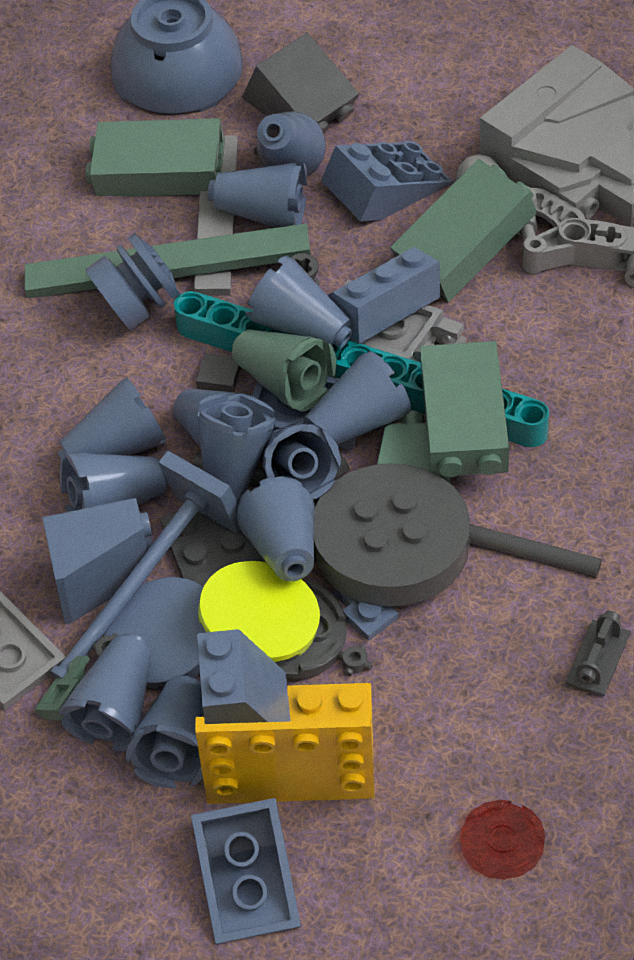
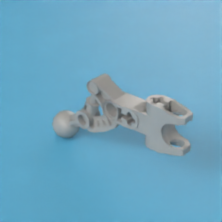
[456,154,634,287]

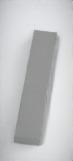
[194,135,238,296]

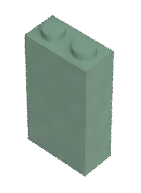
[86,118,225,196]
[390,159,537,302]
[420,341,509,477]

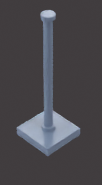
[50,450,240,679]

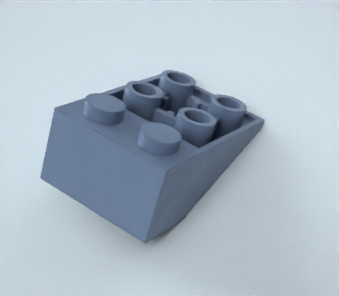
[321,141,453,221]

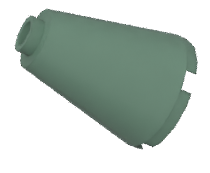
[232,329,336,411]

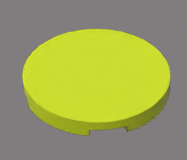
[198,561,320,662]

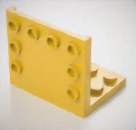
[195,683,375,804]

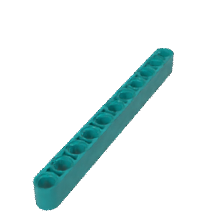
[174,291,549,447]

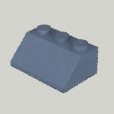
[328,247,440,344]

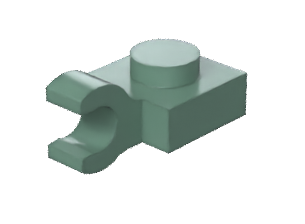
[34,656,90,721]

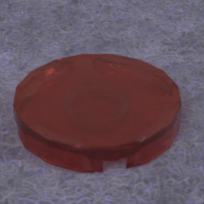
[460,800,545,880]

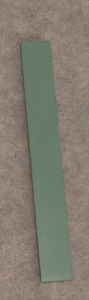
[25,223,311,298]

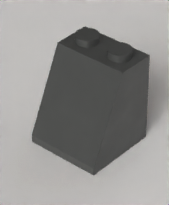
[242,32,359,134]

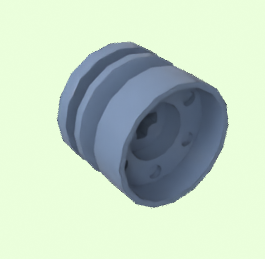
[85,233,180,331]

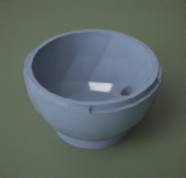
[111,0,243,114]

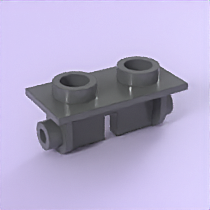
[566,611,631,696]

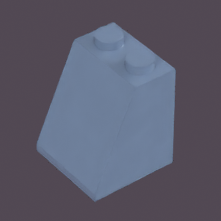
[42,498,153,624]
[197,629,291,724]

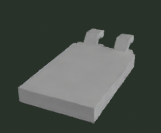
[342,280,466,362]
[0,591,66,711]

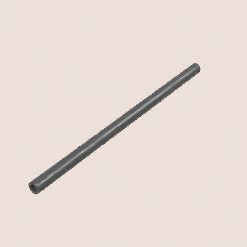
[193,452,602,578]

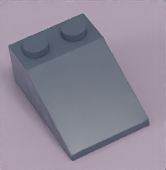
[191,798,301,944]

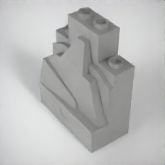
[479,45,634,227]

